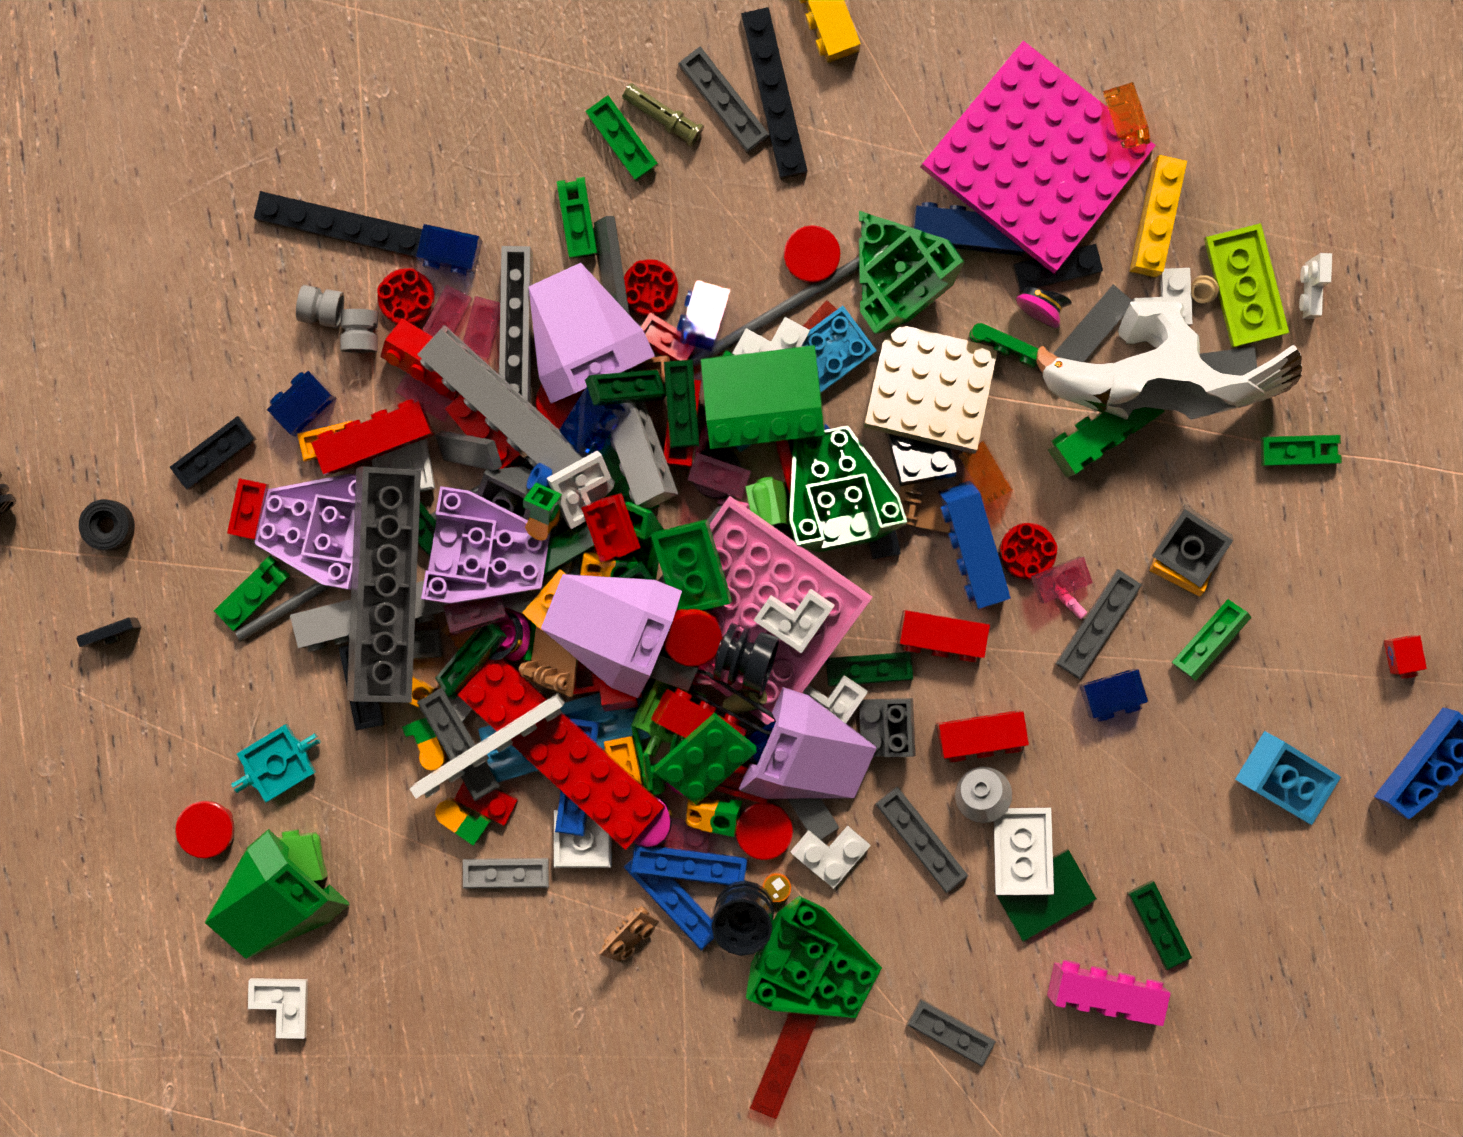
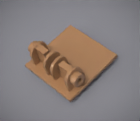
[899,477,960,533]
[519,626,578,697]
[598,905,659,962]

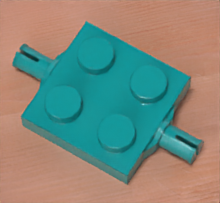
[231,724,321,803]

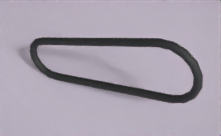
[689,669,776,735]

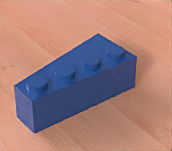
[939,481,1011,609]
[1374,707,1463,819]

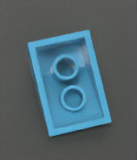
[1235,731,1341,825]

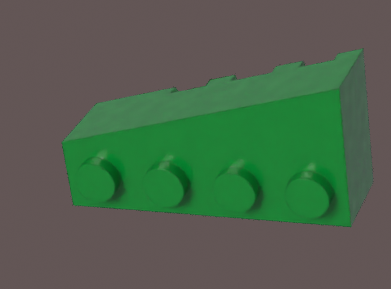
[1048,383,1165,478]

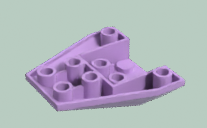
[529,263,655,403]
[255,474,356,590]
[421,486,550,604]
[541,574,682,698]
[739,687,877,799]

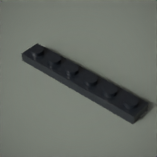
[741,7,808,180]
[254,191,426,259]

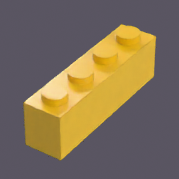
[799,0,861,63]
[1129,155,1187,278]

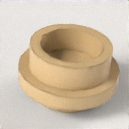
[1191,275,1219,303]

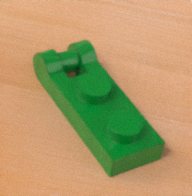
[557,177,598,259]
[969,323,1039,368]
[1261,435,1342,466]
[214,556,291,631]

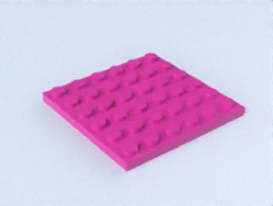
[920,40,1156,274]

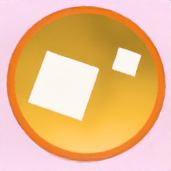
[763,873,791,902]

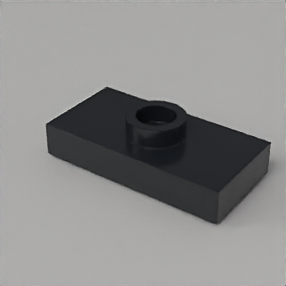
[76,617,141,647]

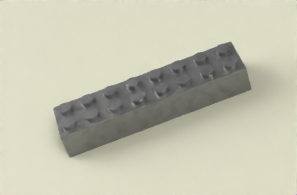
[347,467,421,703]

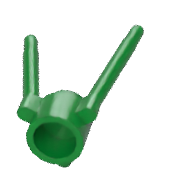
[631,725,679,794]

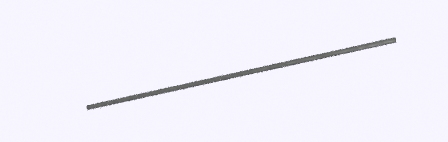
[235,256,859,641]

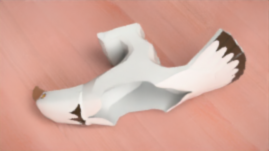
[1036,302,1302,420]

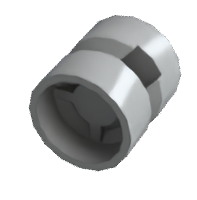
[296,285,345,328]
[340,309,378,353]

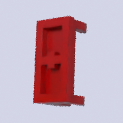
[581,493,640,562]

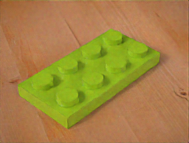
[1204,223,1289,348]

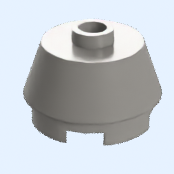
[955,767,1012,823]

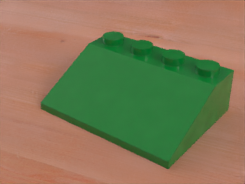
[701,345,825,449]

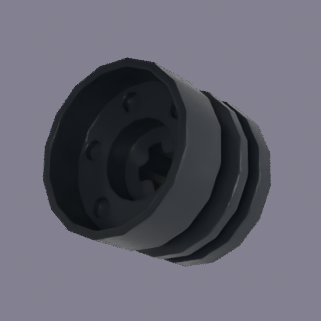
[713,623,779,695]
[712,881,774,956]

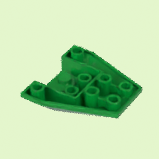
[789,426,907,552]
[205,829,349,959]
[746,895,882,1018]

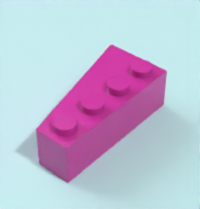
[1047,960,1171,1026]

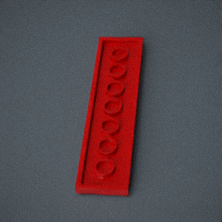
[458,658,665,850]

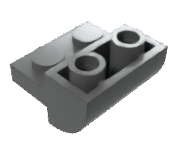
[859,698,916,757]

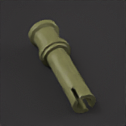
[622,83,704,147]

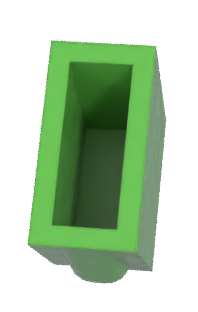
[745,477,791,532]
[278,829,328,881]

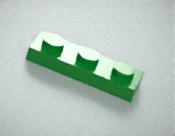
[585,95,658,182]
[1172,599,1252,681]

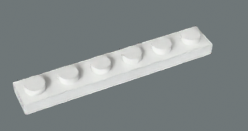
[410,693,565,799]

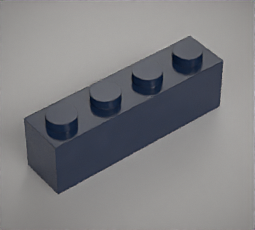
[912,202,1026,256]

